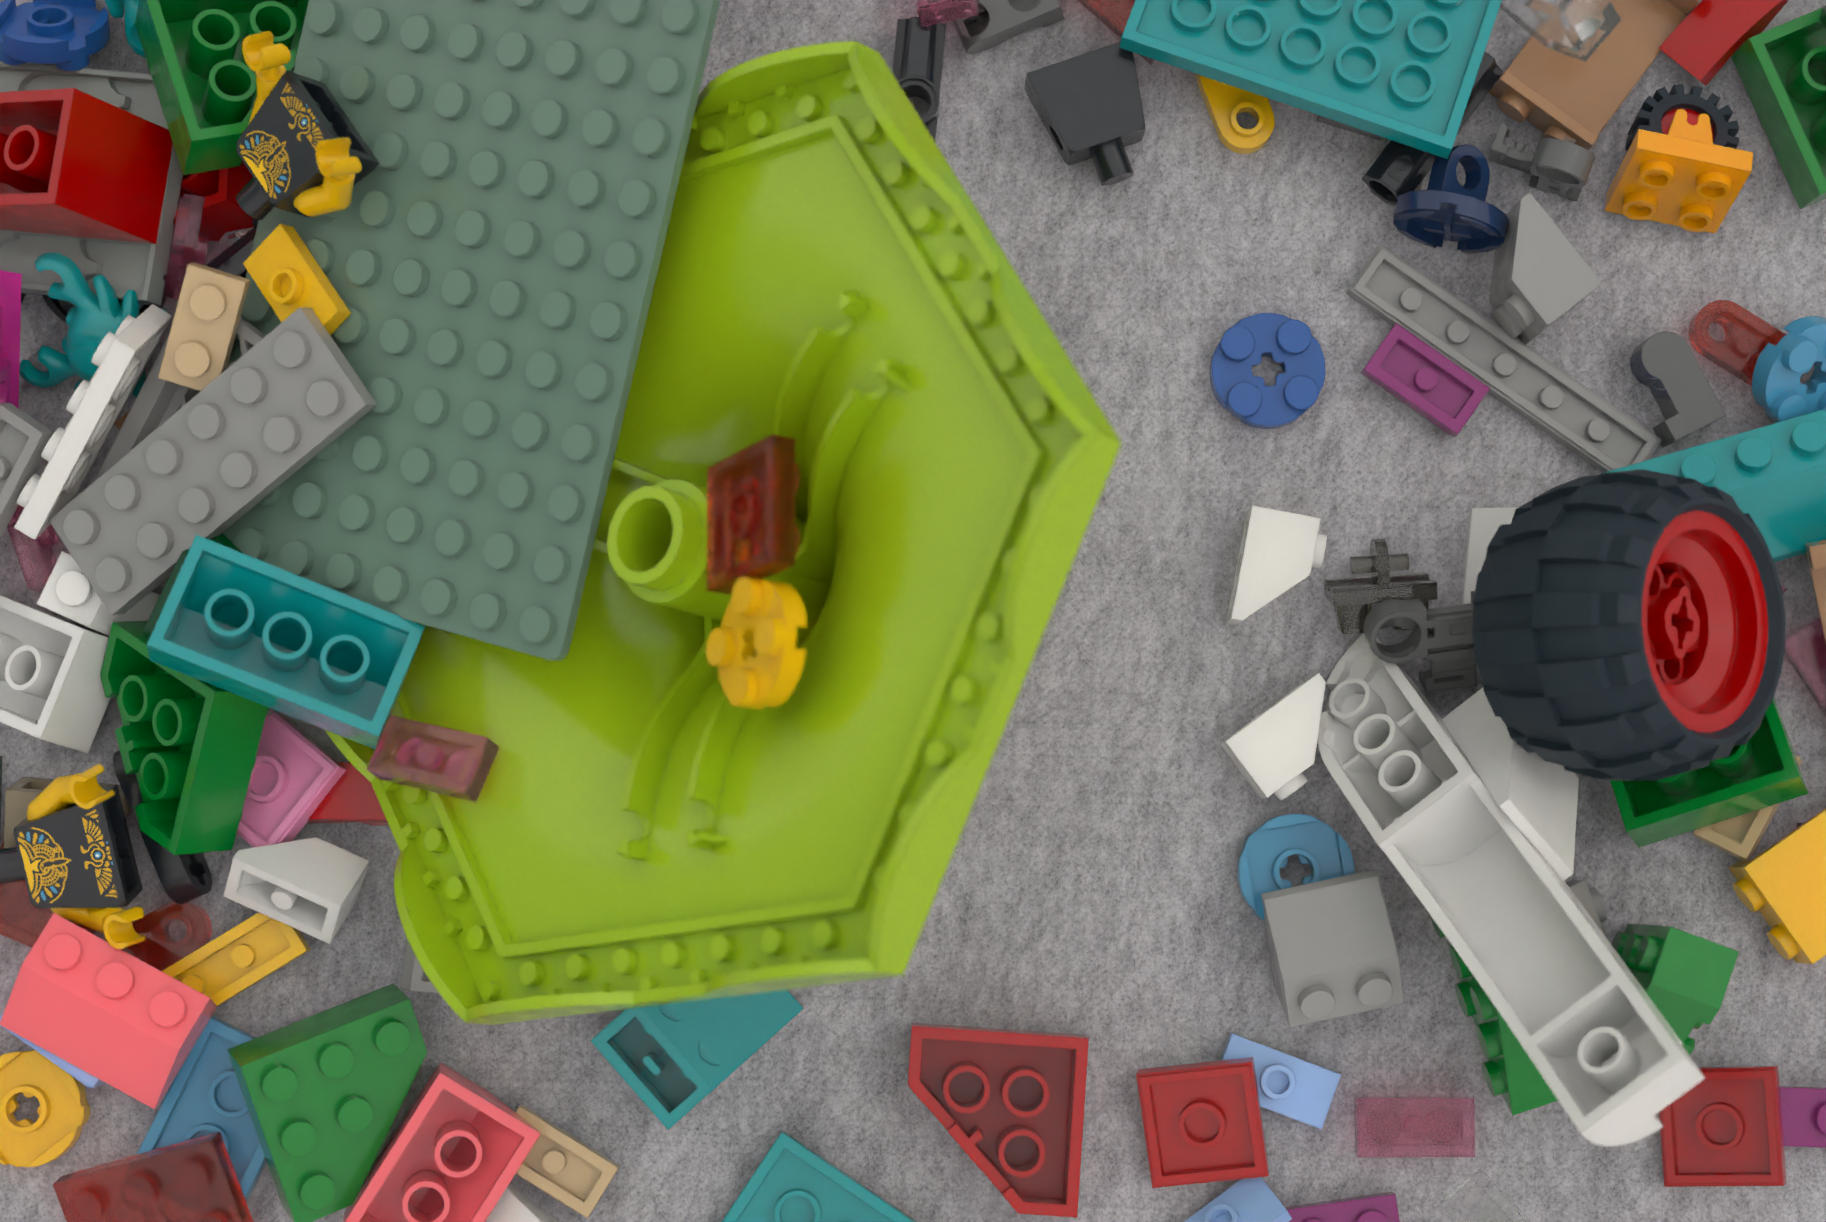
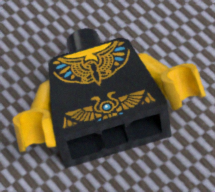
[236,31,380,220]
[0,764,145,949]

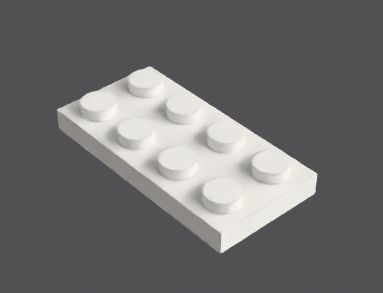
[14,304,173,540]

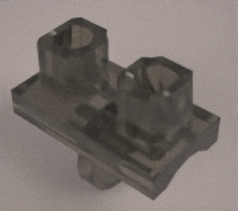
[1324,538,1438,634]

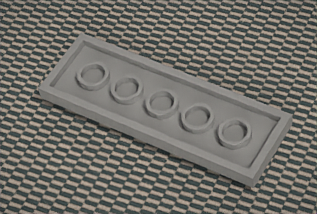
[49,307,377,615]

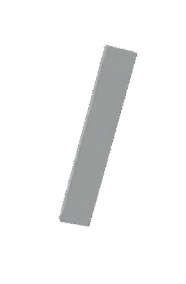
[1346,244,1662,473]

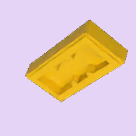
[243,223,351,335]

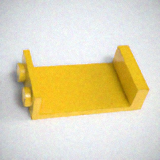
[1729,808,1826,964]

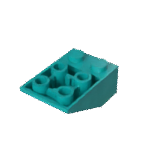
[590,990,804,1130]

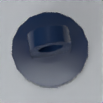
[1393,144,1510,253]

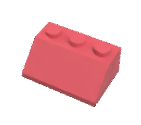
[0,913,217,1110]
[343,1062,541,1222]

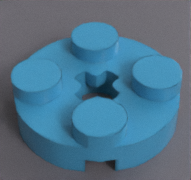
[1752,316,1826,423]
[1236,814,1355,921]

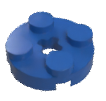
[0,0,110,71]
[1209,313,1326,429]

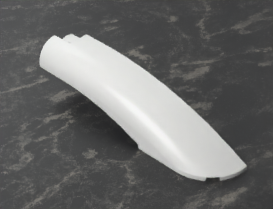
[1317,633,1705,1146]

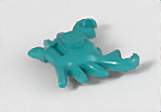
[19,252,168,398]

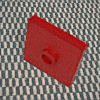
[1136,1057,1269,1188]
[1659,1065,1787,1187]

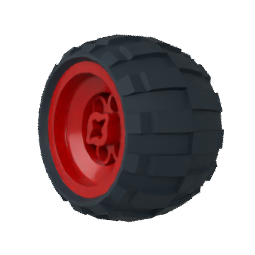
[1472,469,1786,781]

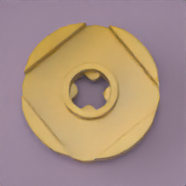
[706,577,807,710]
[0,1050,90,1167]

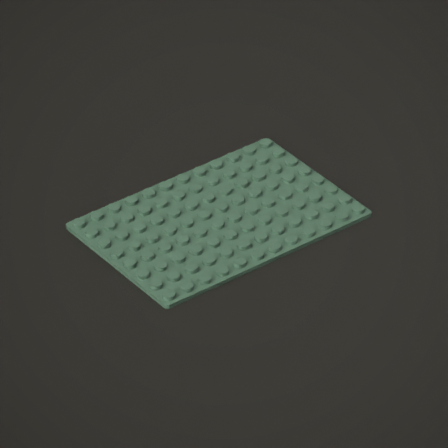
[221,0,721,661]

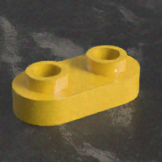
[1196,74,1275,154]

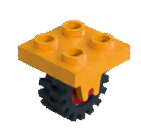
[1605,84,1753,234]

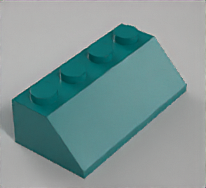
[1604,409,1826,562]
[147,535,425,750]

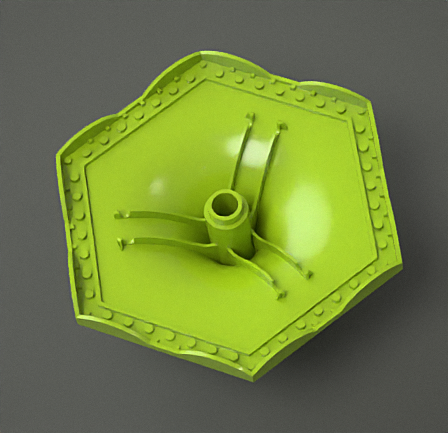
[324,41,1122,1025]

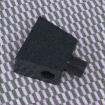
[1024,41,1146,186]

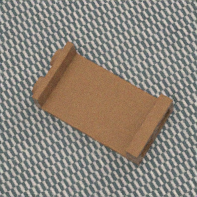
[1489,0,1700,150]

